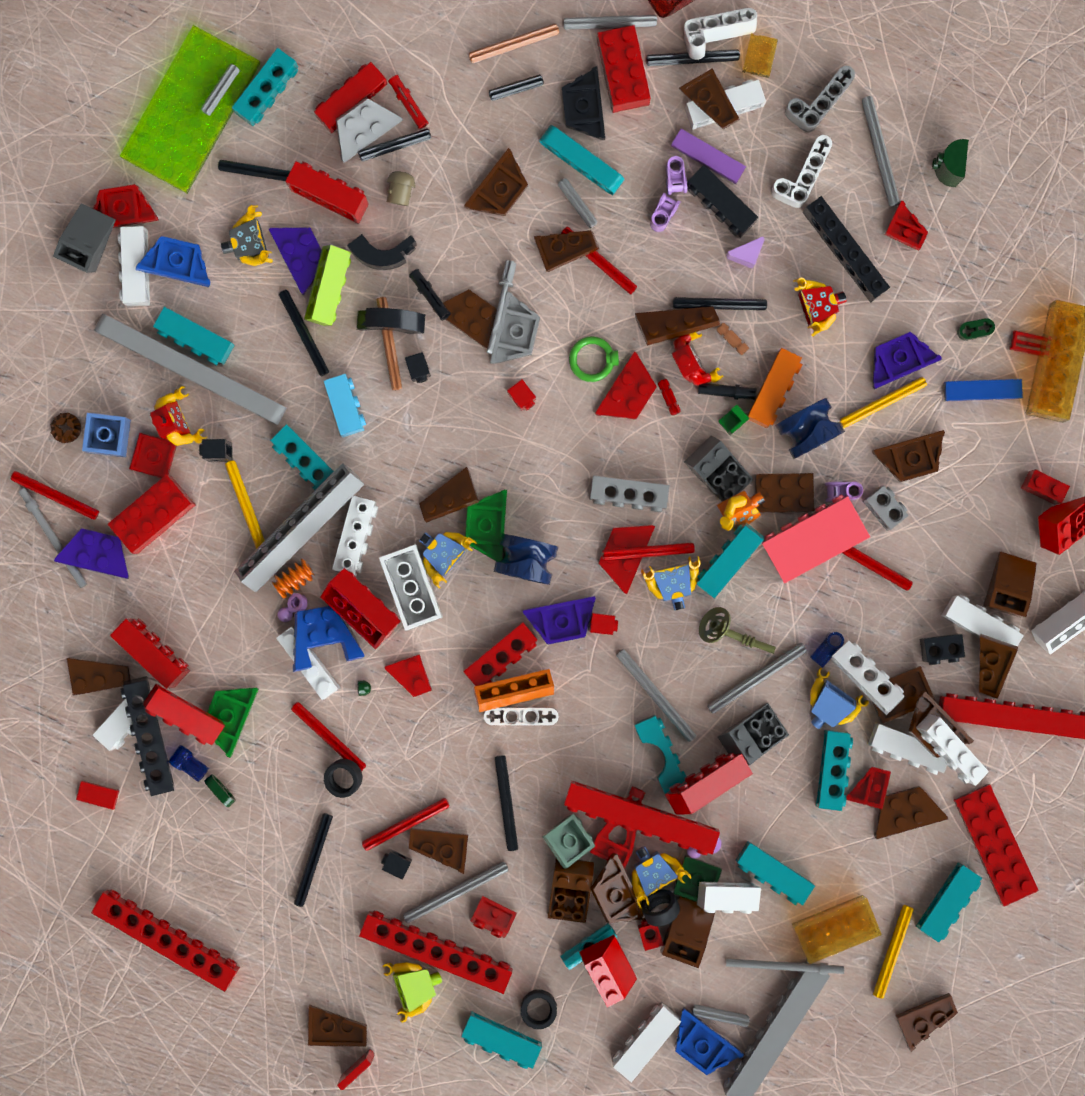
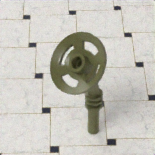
[699,607,776,654]

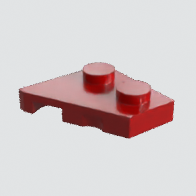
[885,200,928,251]
[385,654,432,697]
[846,767,891,809]

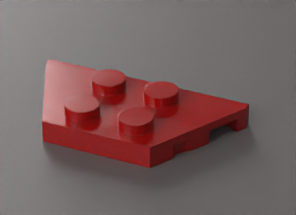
[93,184,159,228]
[595,352,657,420]
[598,525,655,594]

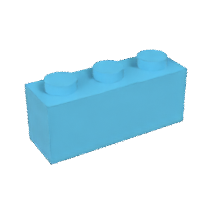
[324,374,366,437]

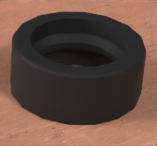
[323,759,363,798]
[641,889,680,926]
[521,990,557,1029]

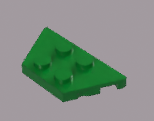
[465,490,507,561]
[207,687,259,758]

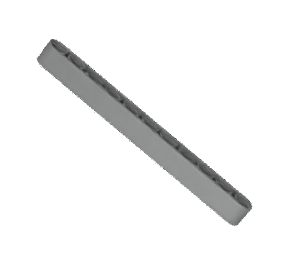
[94,314,287,425]

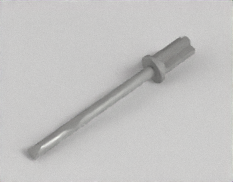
[487,260,517,354]

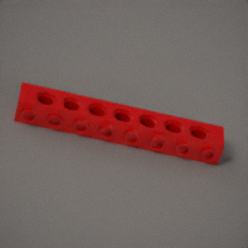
[91,889,240,992]
[359,910,513,994]

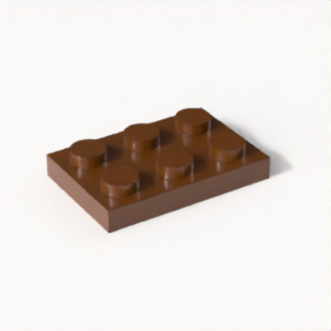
[755,473,815,513]
[872,666,936,724]

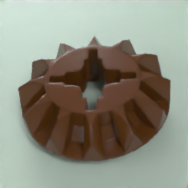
[50,413,81,443]

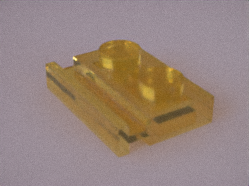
[742,33,778,78]

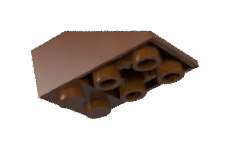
[983,551,1037,618]
[548,858,594,923]
[660,896,716,968]

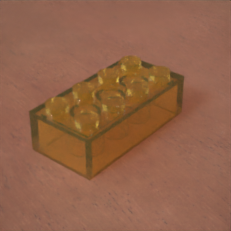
[792,895,882,964]

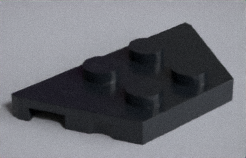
[562,66,605,140]

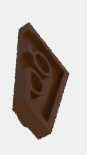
[679,68,740,130]
[979,634,1018,699]
[67,658,131,696]
[896,993,958,1052]

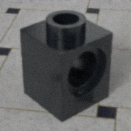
[405,352,431,384]
[381,850,412,880]

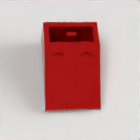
[1038,496,1085,555]

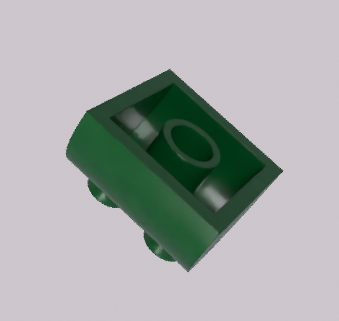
[932,139,969,187]

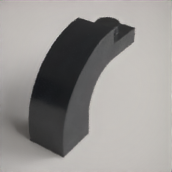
[347,234,417,270]
[356,308,426,334]

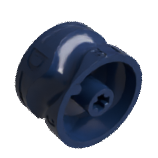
[775,398,845,459]
[493,534,559,585]

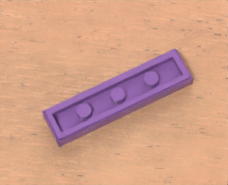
[671,129,746,184]

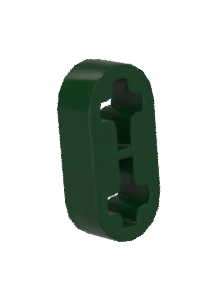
[957,318,995,341]
[204,774,236,808]

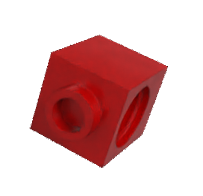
[507,379,536,411]
[590,613,618,635]
[637,920,664,951]

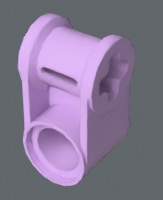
[666,156,687,195]
[650,193,681,232]
[825,482,863,502]

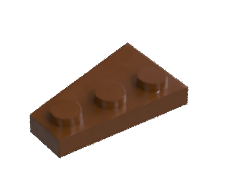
[534,230,599,272]
[419,467,479,523]
[409,828,469,874]
[308,1005,367,1047]

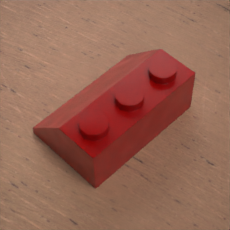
[579,935,637,1008]

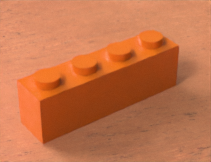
[747,348,803,428]
[474,669,554,712]

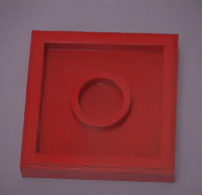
[129,433,177,478]
[337,1049,375,1090]

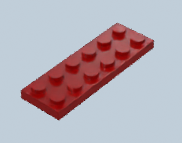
[954,784,1039,907]

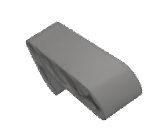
[785,66,855,132]

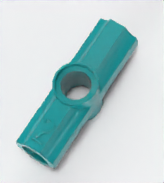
[560,923,618,970]

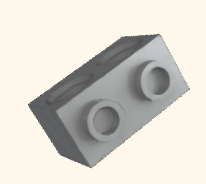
[863,486,909,531]

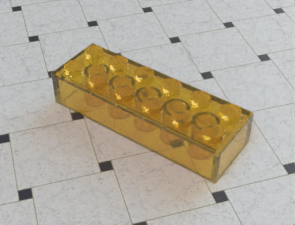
[1026,300,1085,423]

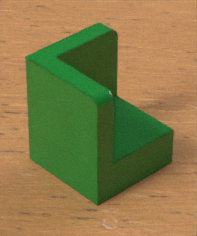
[719,405,750,436]

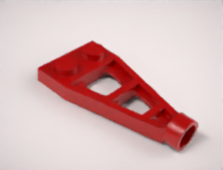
[590,786,646,869]

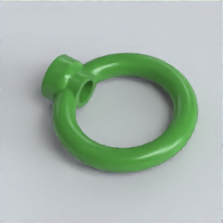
[569,336,619,382]

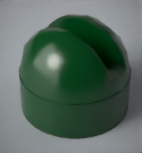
[358,680,371,696]

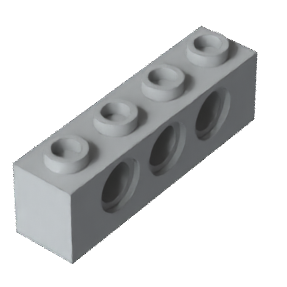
[590,476,670,512]

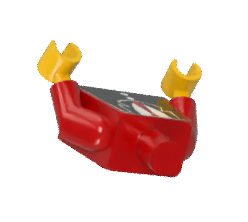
[672,332,723,385]

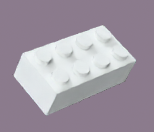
[379,545,443,631]

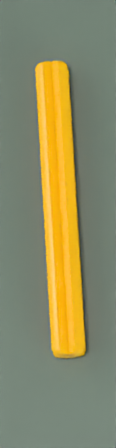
[840,377,927,428]
[225,460,265,549]
[873,905,913,999]

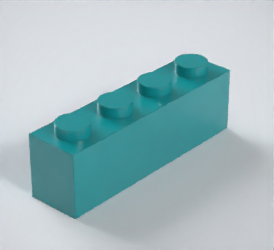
[153,307,235,365]
[697,523,764,599]
[736,841,815,905]
[916,862,982,942]
[461,1011,542,1069]

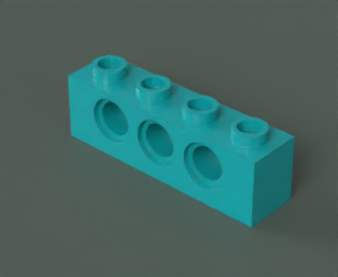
[232,48,298,126]
[270,424,334,490]
[816,730,853,811]

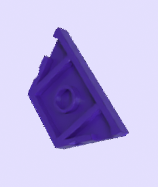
[269,228,322,295]
[873,332,942,390]
[54,528,129,579]
[523,596,596,645]

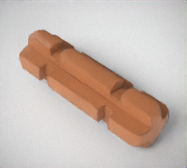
[717,323,749,355]

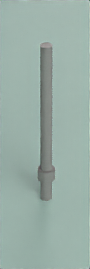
[19,488,87,588]
[726,959,844,975]

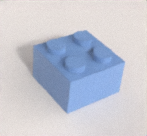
[82,413,131,458]

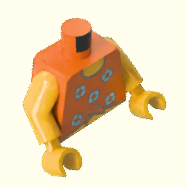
[717,491,766,531]

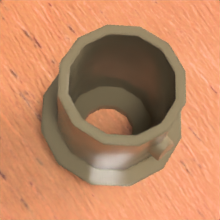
[386,171,415,206]

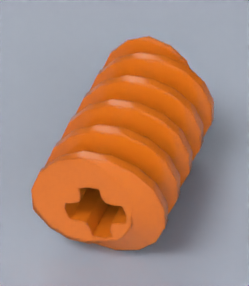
[272,559,315,599]

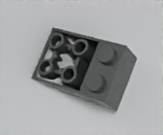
[53,203,116,273]
[684,436,753,502]
[718,703,789,766]

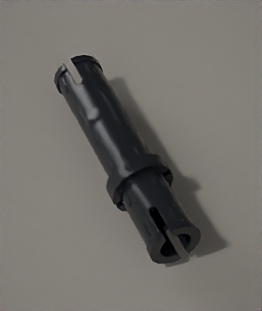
[409,269,451,321]
[698,383,757,400]

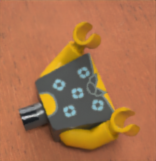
[221,205,273,266]

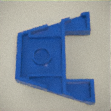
[293,606,364,672]

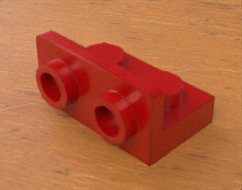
[470,896,517,938]

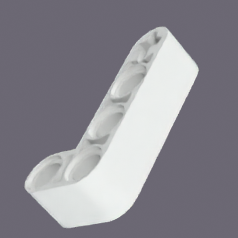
[684,8,757,60]
[771,135,832,208]

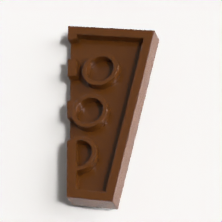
[635,307,720,346]

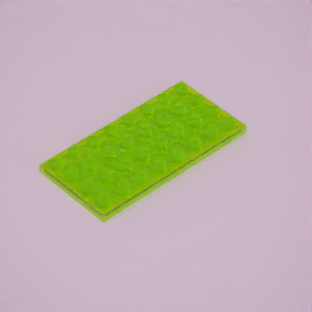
[120,25,260,194]

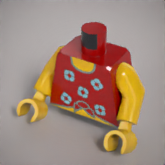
[793,277,847,336]
[150,386,207,446]

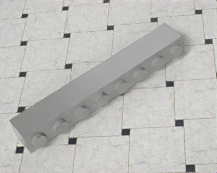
[234,463,364,592]
[723,959,830,1096]

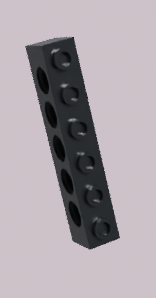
[803,196,890,303]
[120,676,174,796]

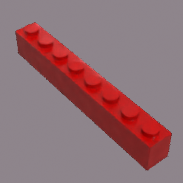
[939,693,1085,739]
[564,780,720,856]

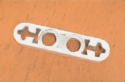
[484,707,559,725]

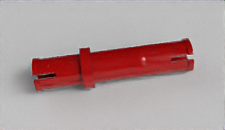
[388,75,429,130]

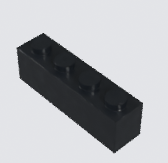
[687,165,759,238]

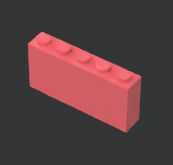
[762,494,870,584]

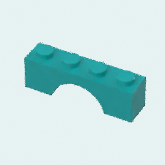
[634,715,686,794]

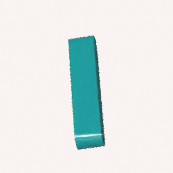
[539,125,625,195]

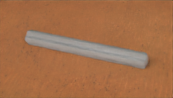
[564,15,657,30]

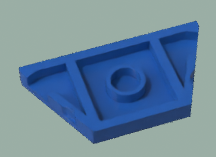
[136,236,210,287]
[675,1008,744,1075]

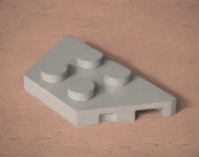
[336,97,403,163]
[490,291,540,364]

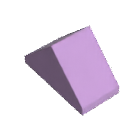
[726,237,764,269]

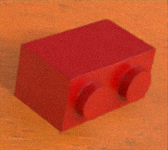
[1021,469,1070,505]

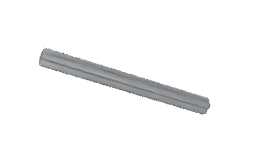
[862,96,900,207]
[708,643,807,713]
[616,649,696,742]
[403,862,508,923]

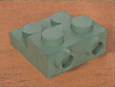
[542,814,595,869]

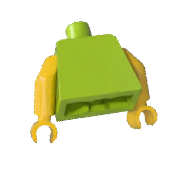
[382,962,442,1023]

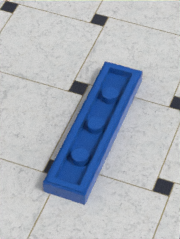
[944,379,1023,401]

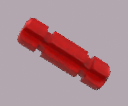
[658,379,681,416]

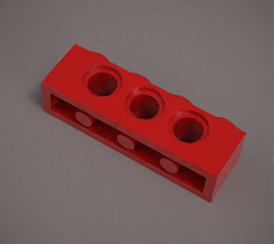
[463,622,538,686]

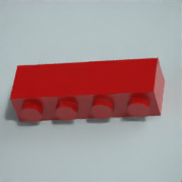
[314,62,388,134]
[143,684,225,745]

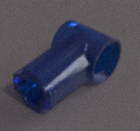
[810,632,844,668]
[168,745,209,782]

